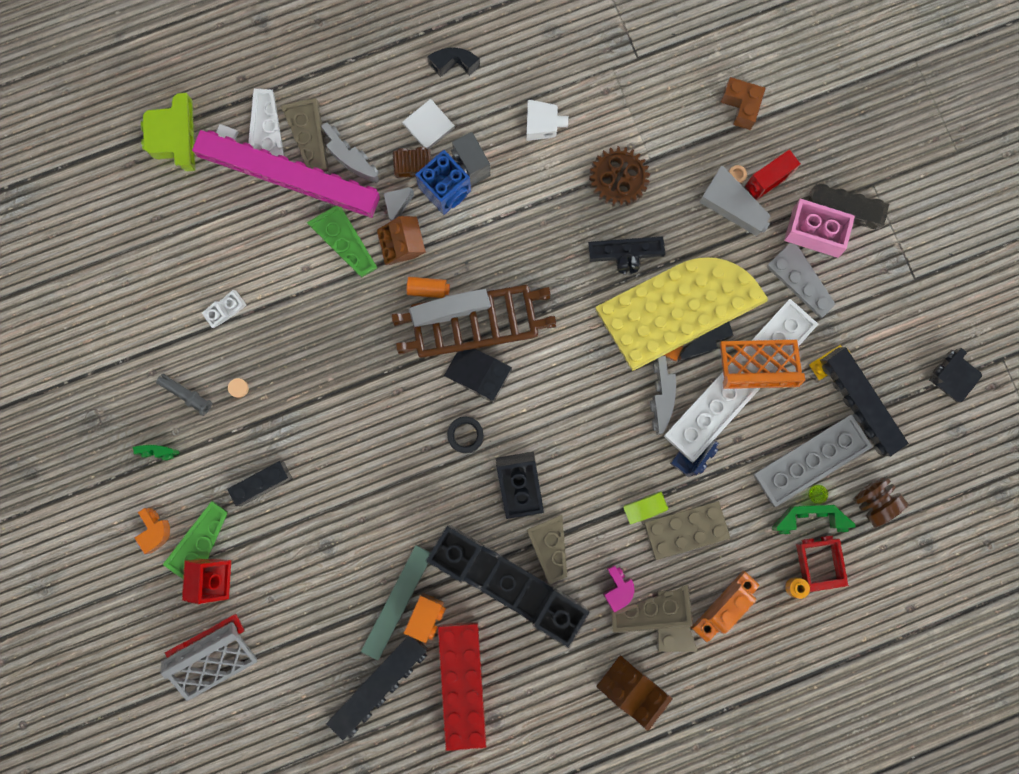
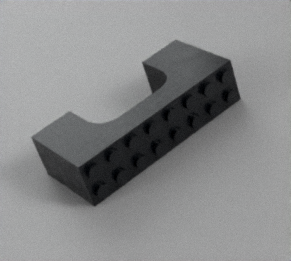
[426,525,590,648]

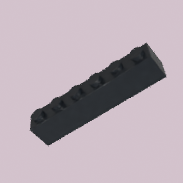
[820,347,909,457]
[326,636,428,741]

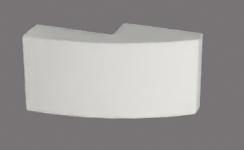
[202,290,246,328]

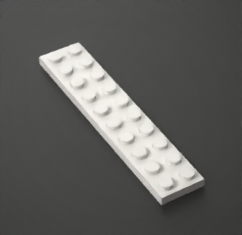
[664,299,818,463]

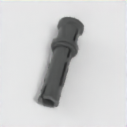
[156,374,213,416]

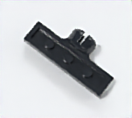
[588,236,666,275]

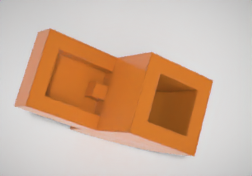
[134,508,170,554]

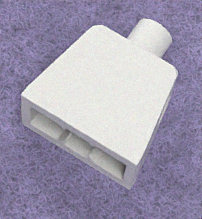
[526,100,568,141]

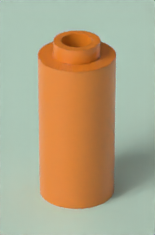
[407,277,450,298]

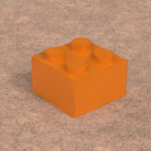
[404,593,446,643]

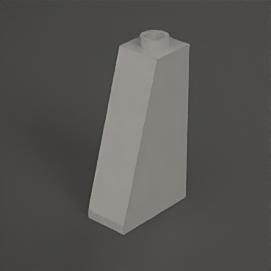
[699,166,771,236]

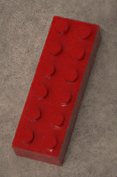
[438,622,487,751]

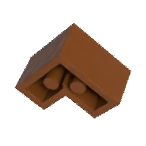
[720,77,766,130]

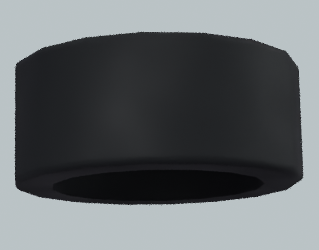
[447,416,484,454]

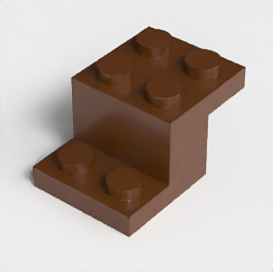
[596,655,673,731]

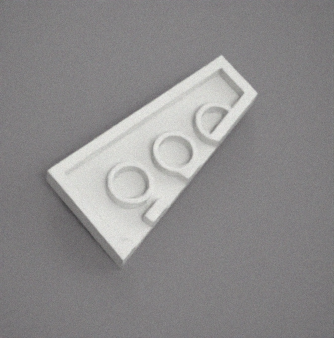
[248,89,284,156]

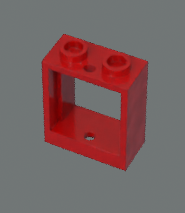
[744,149,801,200]
[796,535,849,592]

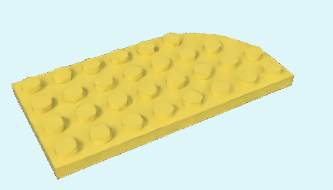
[595,258,768,371]

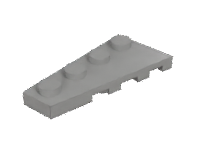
[766,243,836,319]

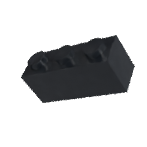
[227,461,293,507]

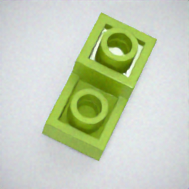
[623,491,668,525]

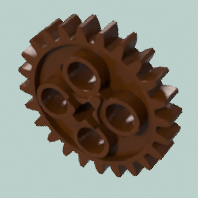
[589,146,650,207]

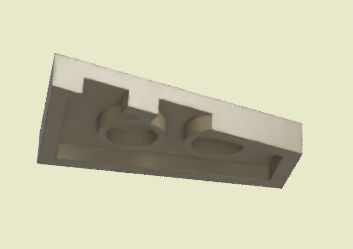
[527,515,567,584]
[657,591,698,652]

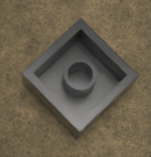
[451,132,491,186]

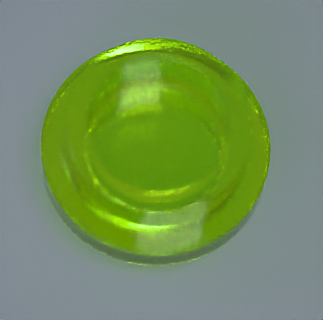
[808,485,828,504]

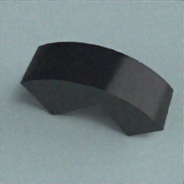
[427,47,480,77]

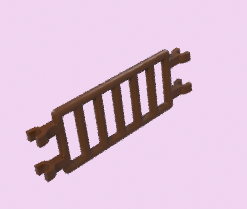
[391,285,556,358]

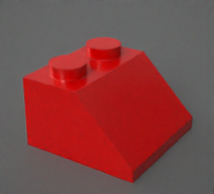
[182,559,231,604]

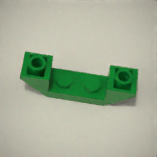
[772,505,856,534]

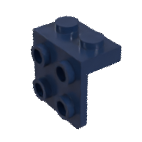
[670,441,719,477]

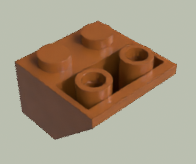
[377,216,426,265]

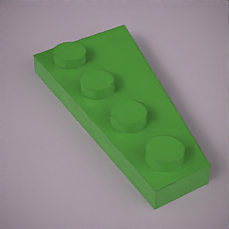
[307,206,378,278]
[163,501,228,579]

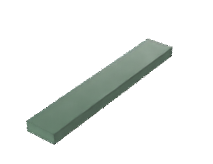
[361,545,431,661]

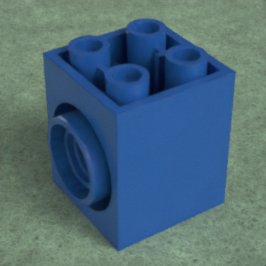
[415,150,471,215]

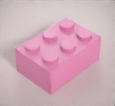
[784,199,855,258]

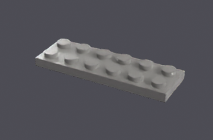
[753,414,873,507]

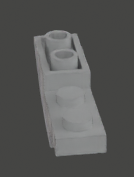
[321,122,379,183]
[650,356,676,435]

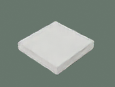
[402,99,455,149]

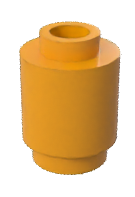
[785,578,810,599]

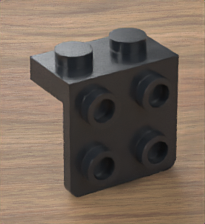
[929,348,982,403]

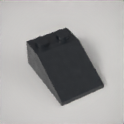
[444,349,512,404]
[496,451,544,519]

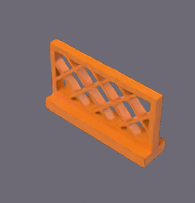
[720,340,805,389]

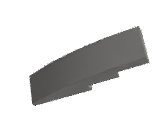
[409,289,491,327]

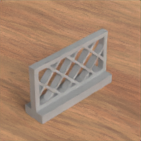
[160,622,257,701]

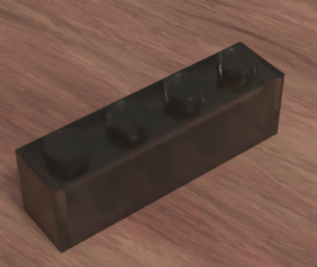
[808,184,890,230]

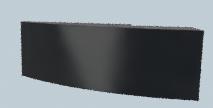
[677,322,734,362]

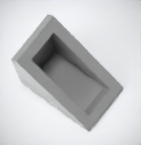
[384,187,414,221]

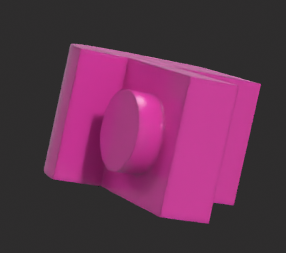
[603,565,634,613]

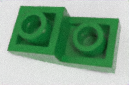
[132,445,180,461]

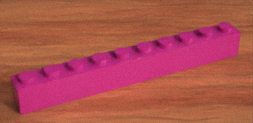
[192,130,380,218]

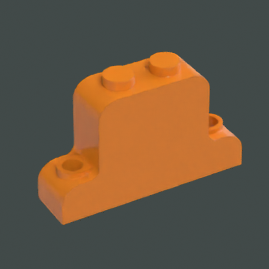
[691,571,759,642]

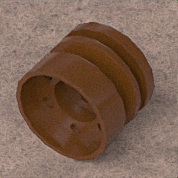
[853,476,909,527]

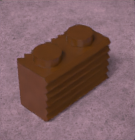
[393,147,432,178]

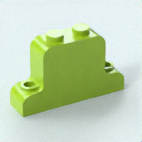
[141,93,196,171]

